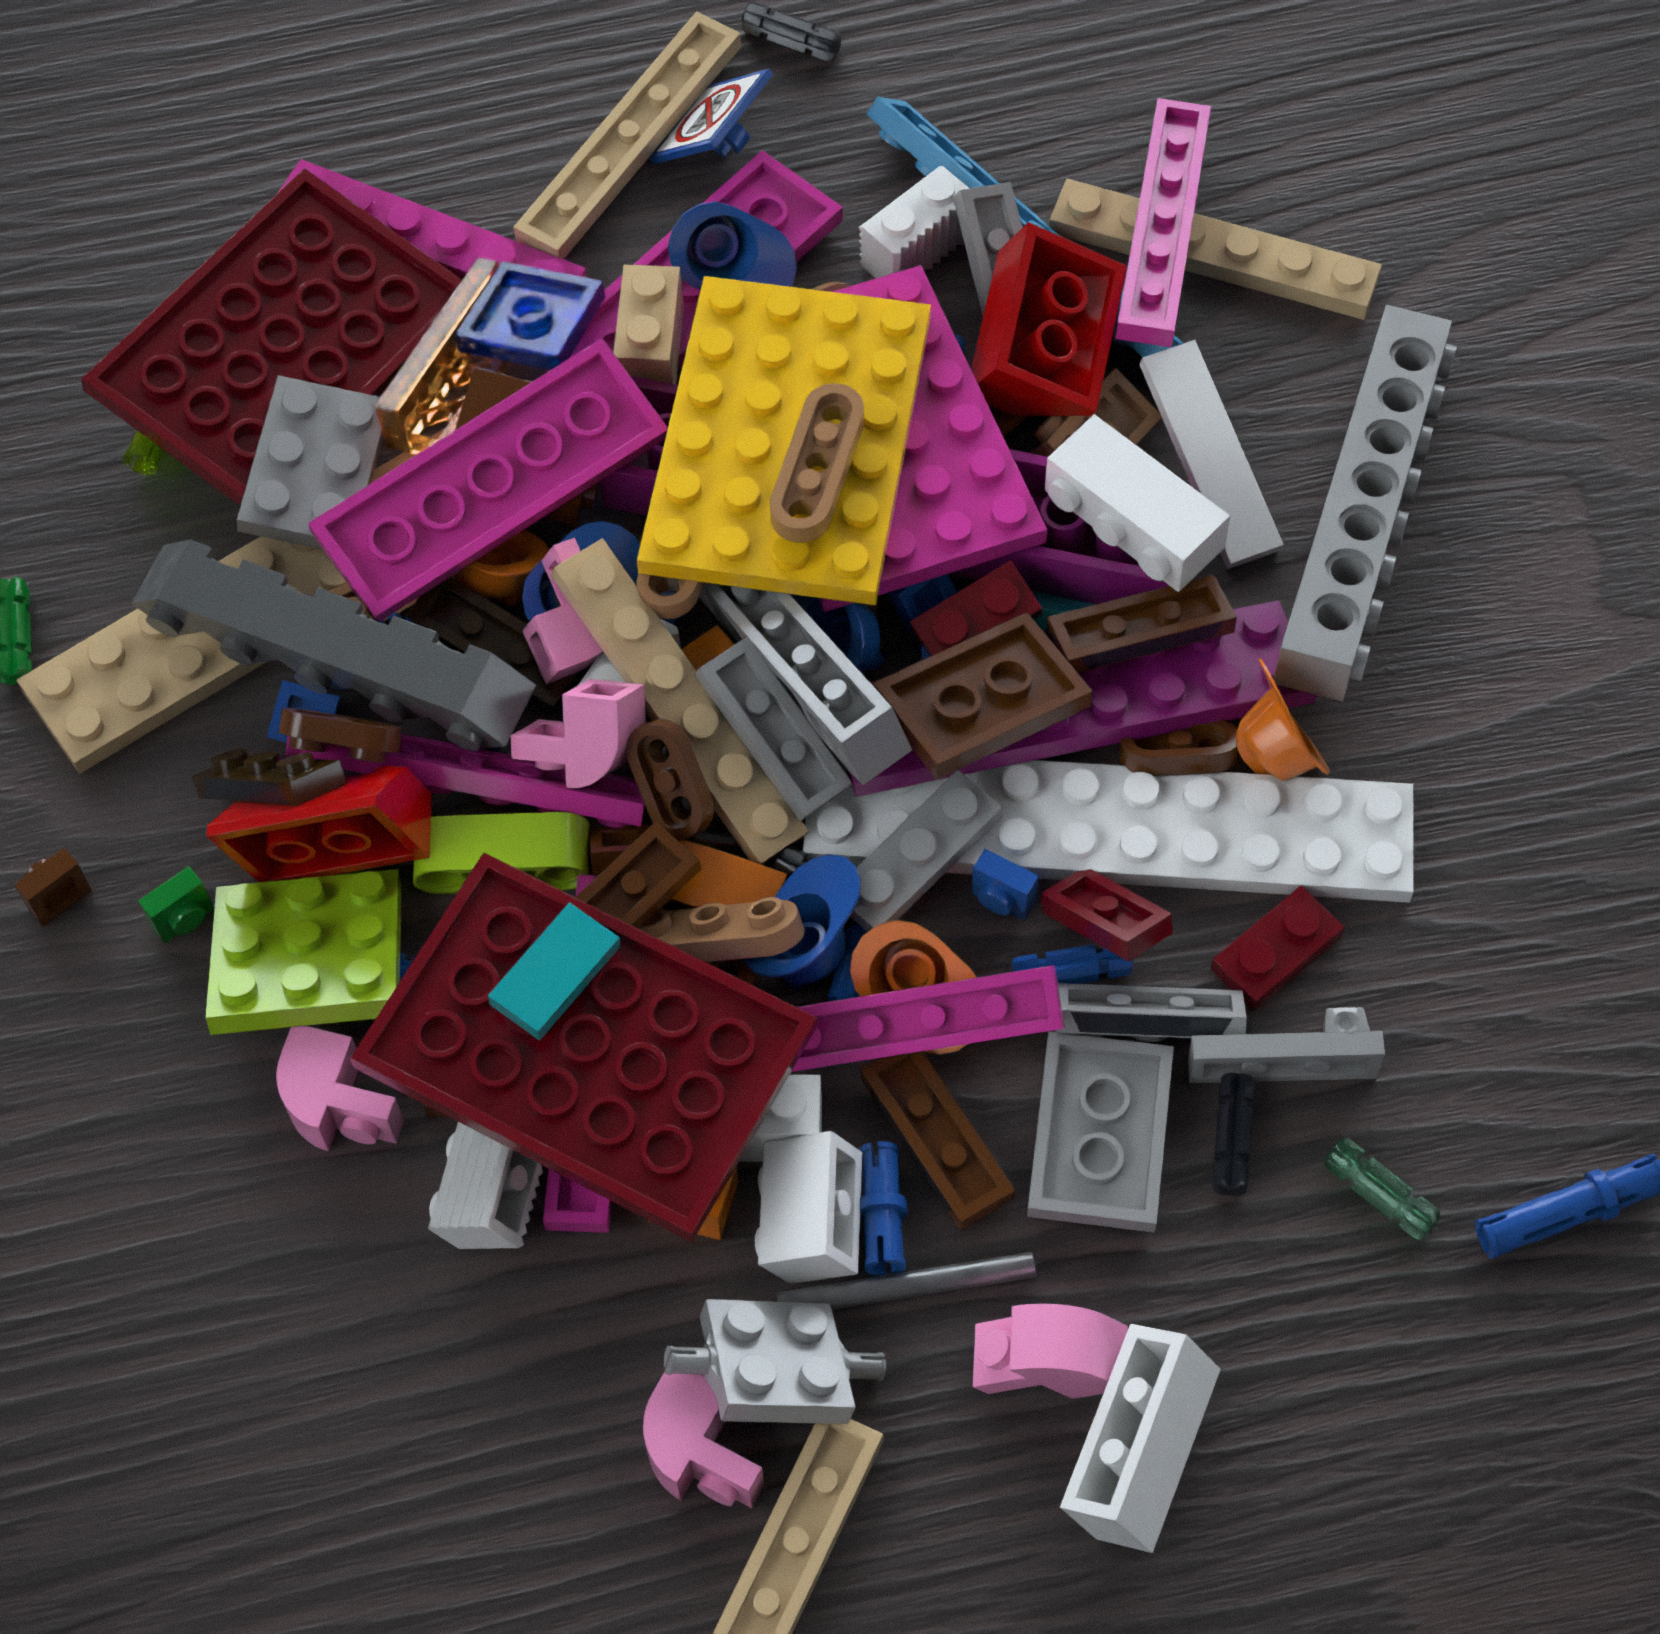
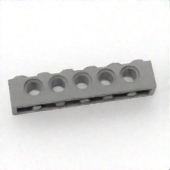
[699,583,912,786]

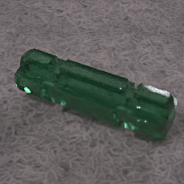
[1324,1138,1440,1240]

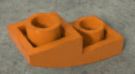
[668,840,787,909]

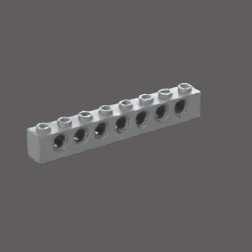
[1274,305,1457,702]

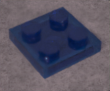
[455,261,606,370]

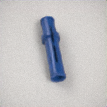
[1474,1153,1660,1259]

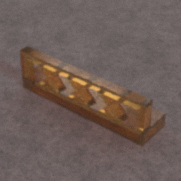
[374,257,547,455]

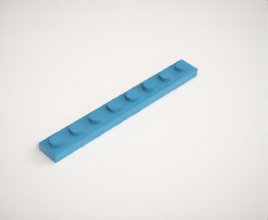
[866,96,1205,363]

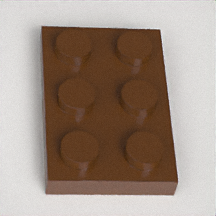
[873,612,1093,780]

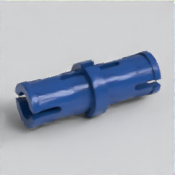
[859,1141,908,1276]

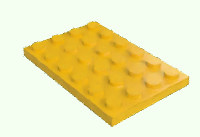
[637,276,931,605]

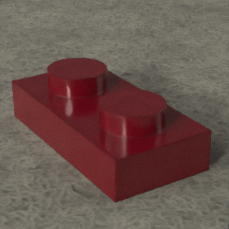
[910,560,1043,657]
[1041,869,1173,962]
[1210,885,1344,1011]

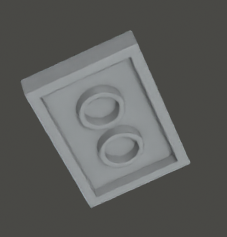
[237,375,390,549]
[1027,1031,1174,1233]

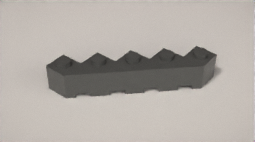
[131,539,536,752]

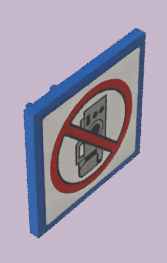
[649,68,774,164]

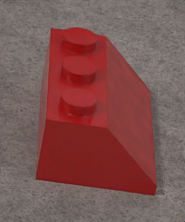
[971,222,1127,416]
[206,765,432,883]

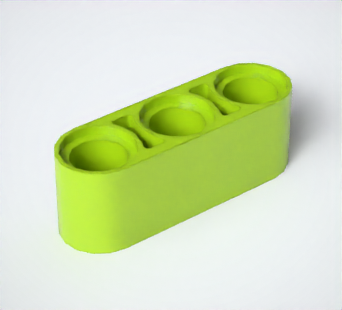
[413,812,590,894]

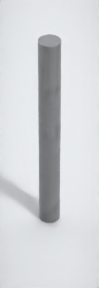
[777,1252,1036,1310]

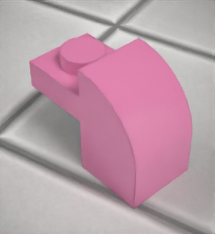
[523,537,603,685]
[510,679,646,788]
[276,1026,404,1151]
[973,1304,1128,1399]
[643,1372,765,1508]

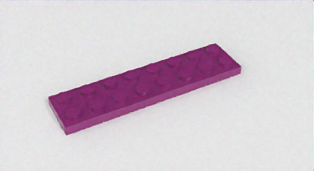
[845,600,1316,797]

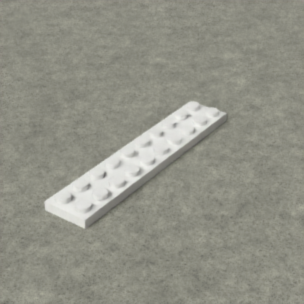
[803,747,1413,903]

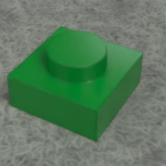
[138,866,214,944]

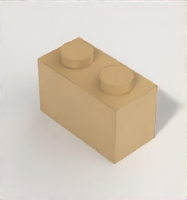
[613,265,684,384]

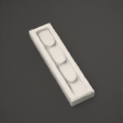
[1140,340,1284,570]

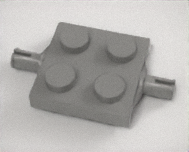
[664,1299,886,1424]

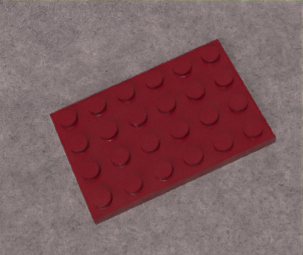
[81,168,476,506]
[351,852,817,1242]

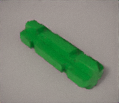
[0,577,32,686]

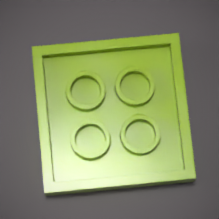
[206,869,402,1035]

